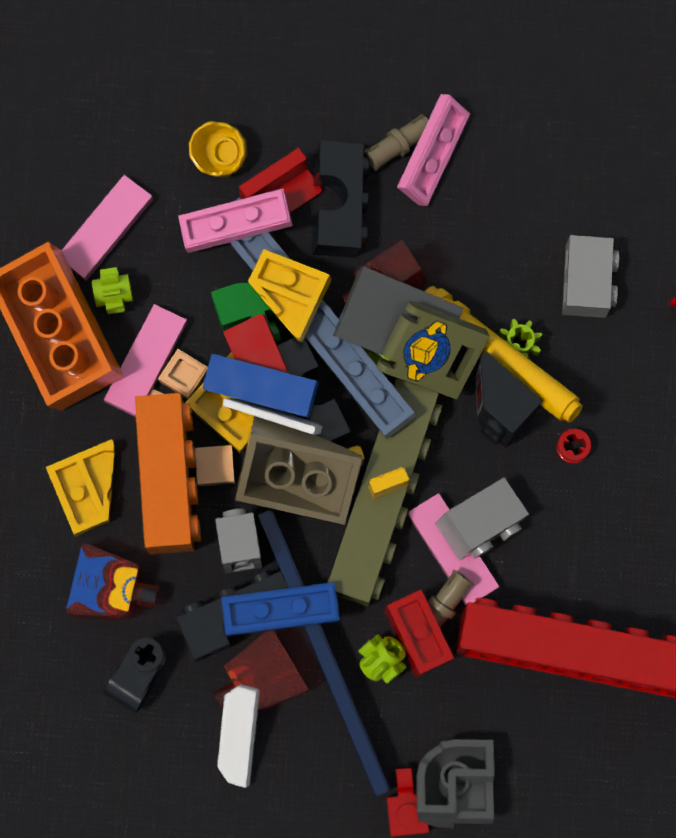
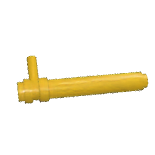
[424,286,583,423]

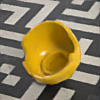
[189,121,247,177]

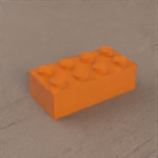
[0,242,124,411]
[135,393,201,555]

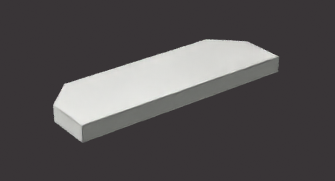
[222,398,322,435]
[217,684,260,788]

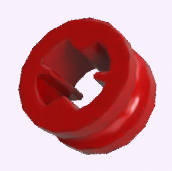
[556,428,591,464]

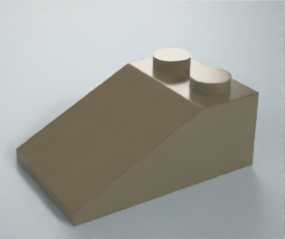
[235,416,362,525]

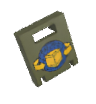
[376,301,490,399]

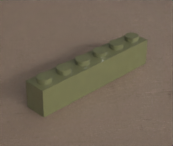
[328,379,443,607]

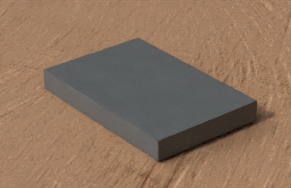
[333,266,464,356]

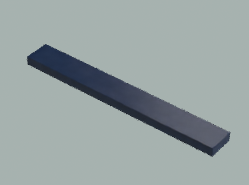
[258,510,390,797]

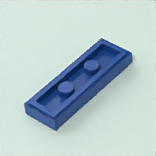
[202,354,319,418]
[221,582,339,636]

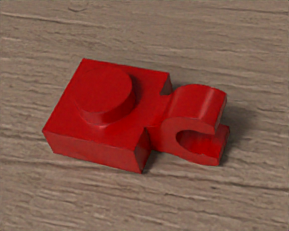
[386,768,429,837]

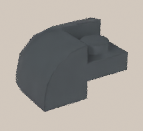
[417,739,494,828]

